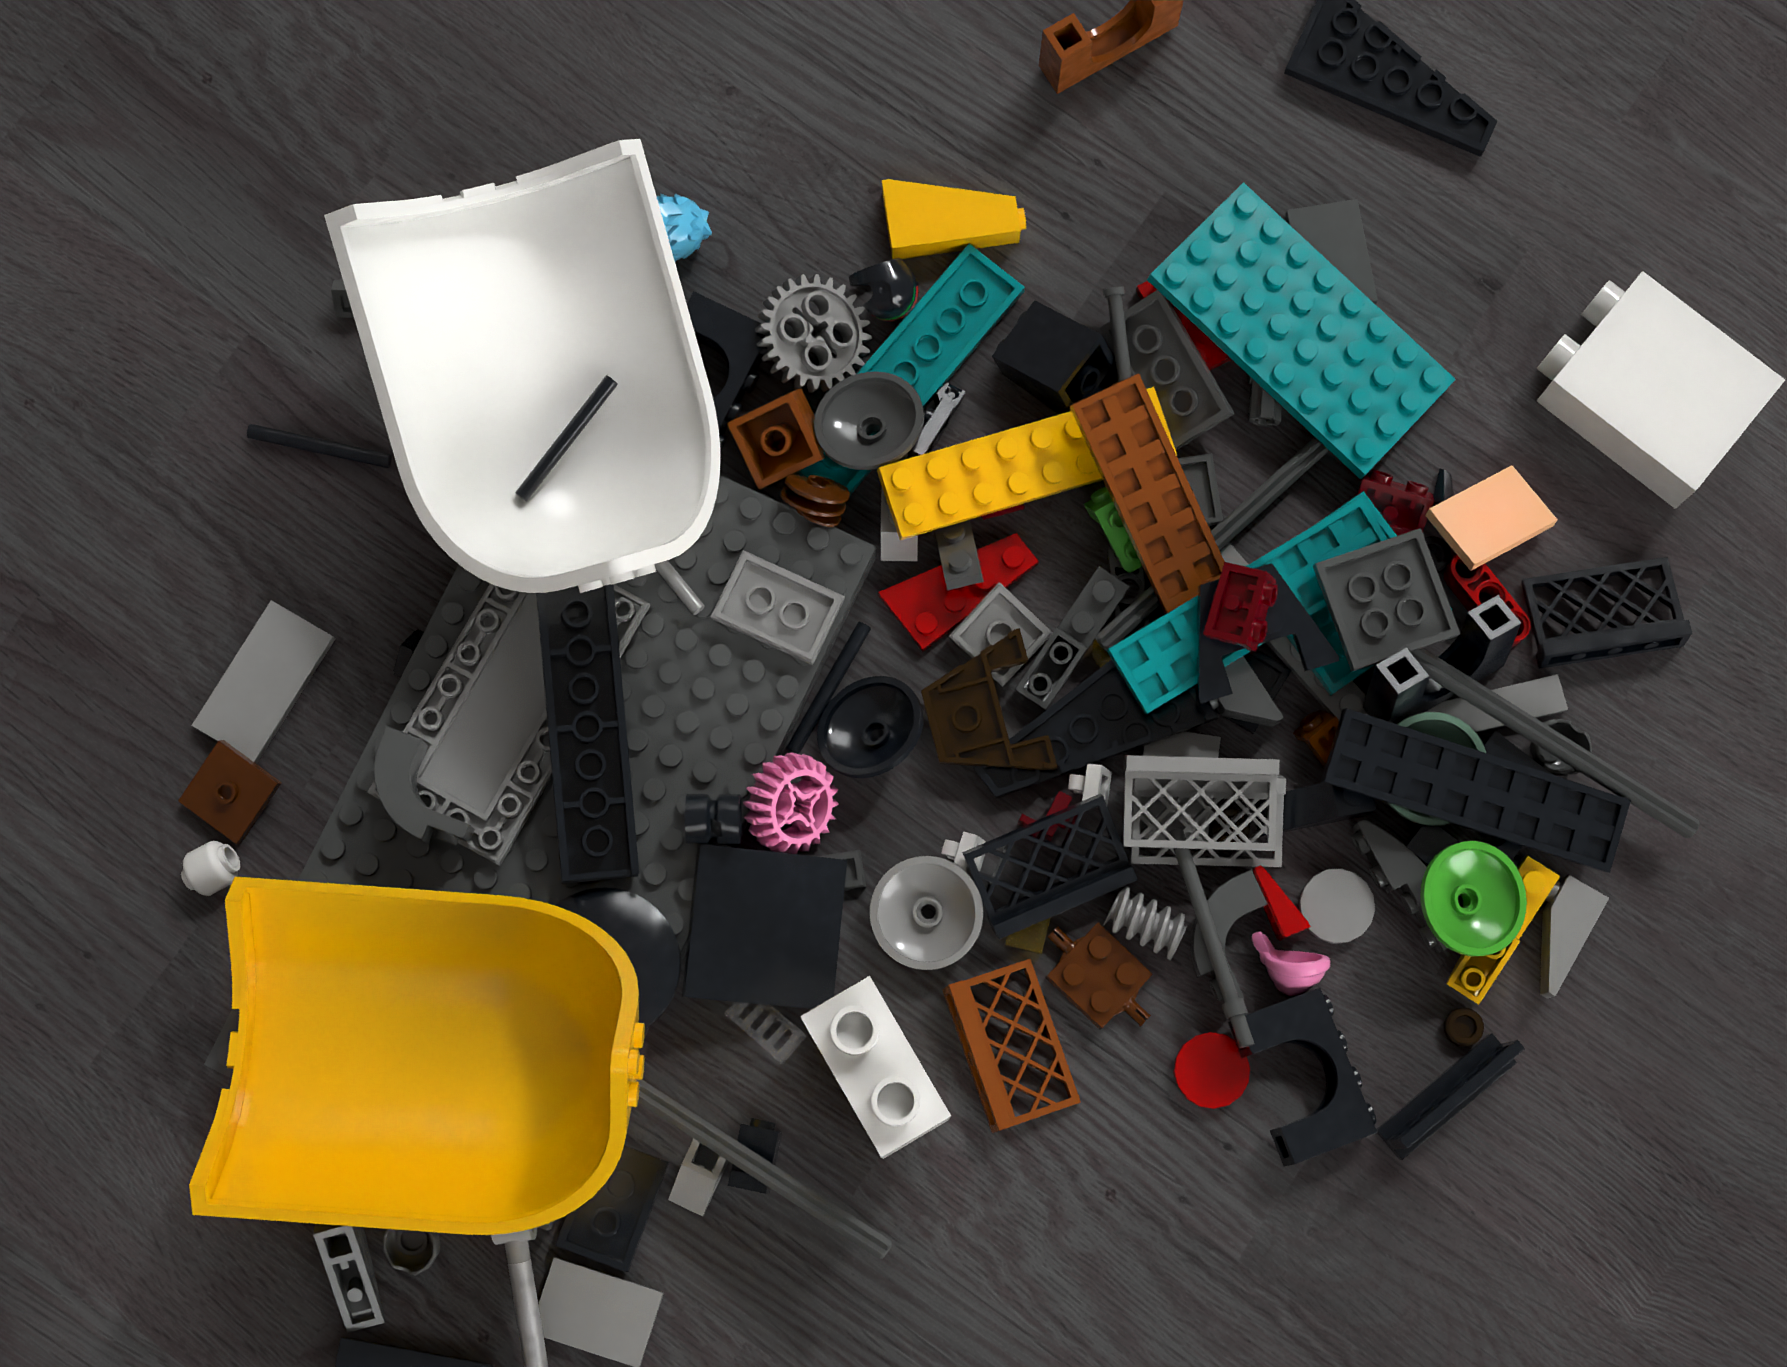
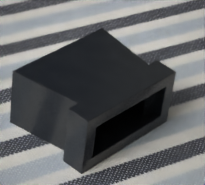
[727,1118,782,1194]

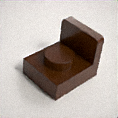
[1293,710,1339,768]

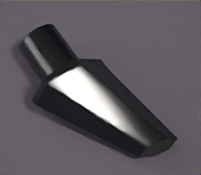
[1428,468,1454,523]

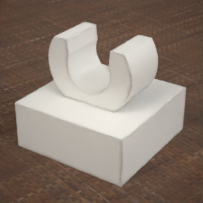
[1068,764,1112,808]
[941,832,986,877]

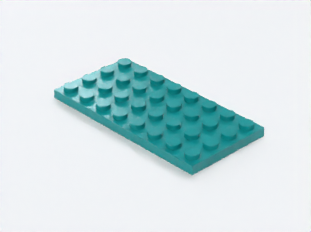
[1147,182,1456,479]

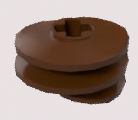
[780,474,850,527]

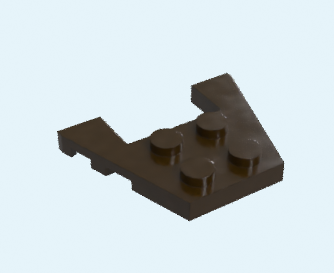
[921,628,1058,770]

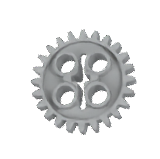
[755,274,872,393]

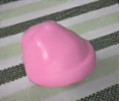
[1252,931,1331,996]

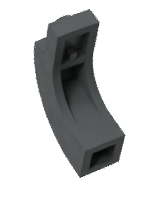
[374,726,475,845]
[1190,869,1267,1002]

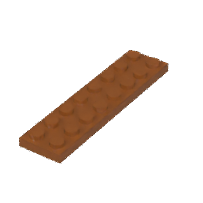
[1069,373,1225,614]

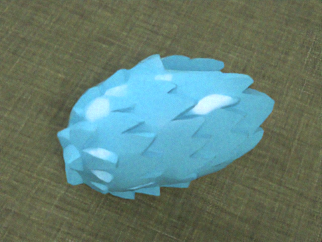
[656,194,712,262]

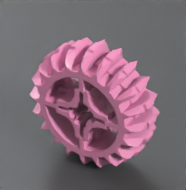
[743,752,839,854]

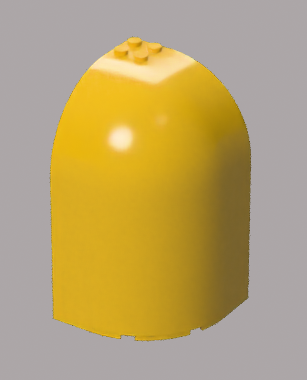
[189,877,645,1235]

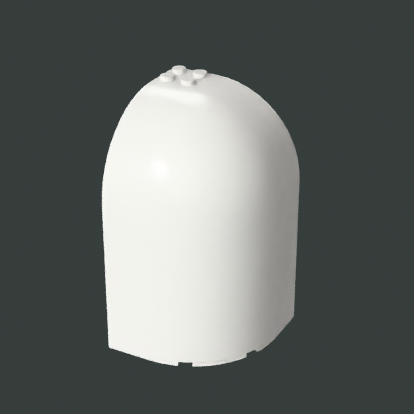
[324,139,720,593]

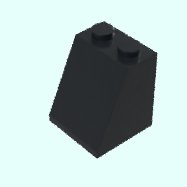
[992,301,1117,414]

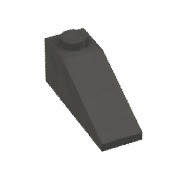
[313,1224,385,1333]

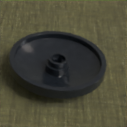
[555,887,681,1029]

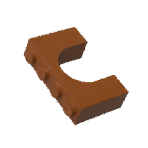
[1039,0,1184,94]

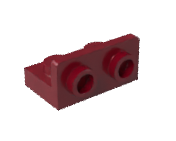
[1356,470,1434,535]
[1203,562,1278,652]

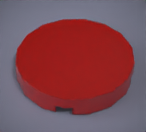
[1173,1032,1250,1109]

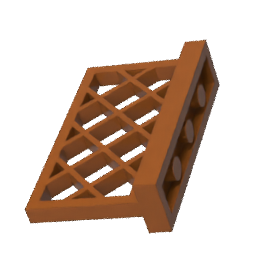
[942,959,1081,1133]

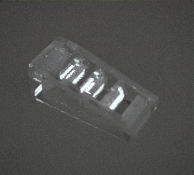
[725,1002,807,1065]

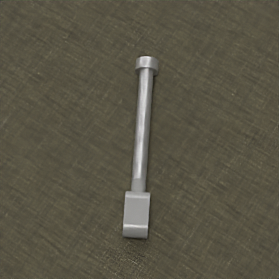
[491,1227,548,1367]

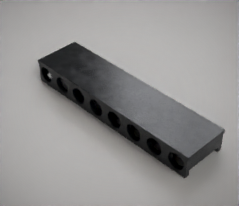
[536,584,639,884]

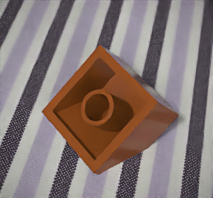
[727,388,825,489]

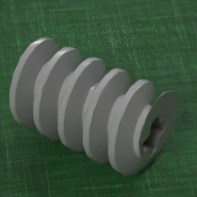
[1102,886,1187,960]

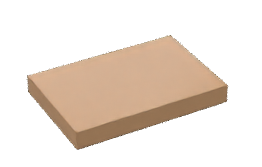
[1425,465,1558,571]

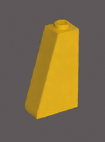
[882,179,1026,259]

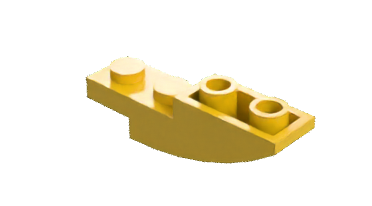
[1446,855,1560,1005]

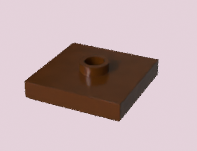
[178,740,282,844]

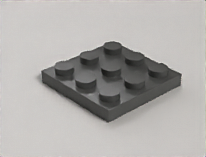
[1313,528,1460,672]

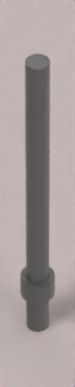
[1168,828,1254,1048]

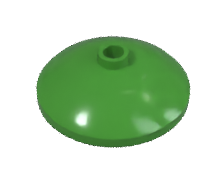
[1420,841,1527,956]

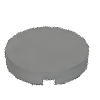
[1298,869,1375,944]

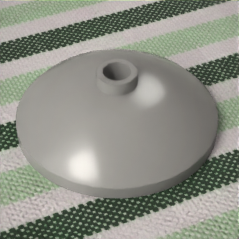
[870,856,983,970]

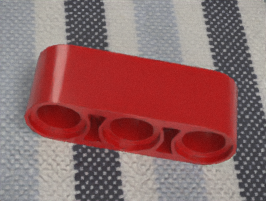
[1444,554,1531,647]

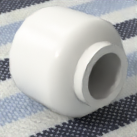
[181,840,240,896]

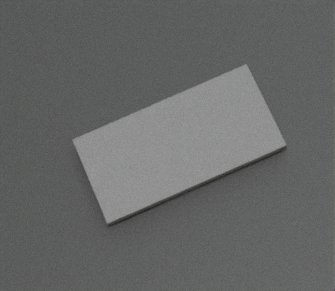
[367,583,650,866]

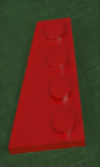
[878,533,1039,652]

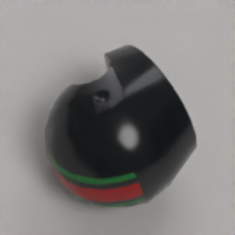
[849,258,919,321]

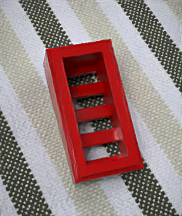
[1252,865,1311,941]

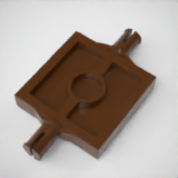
[1045,922,1153,1030]

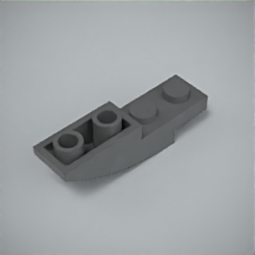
[934,520,984,590]
[1016,566,1130,710]
[1351,820,1448,954]

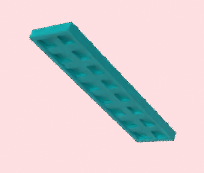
[1107,497,1388,714]

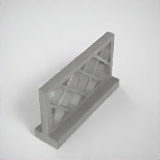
[1123,755,1280,851]
[1130,775,1286,867]

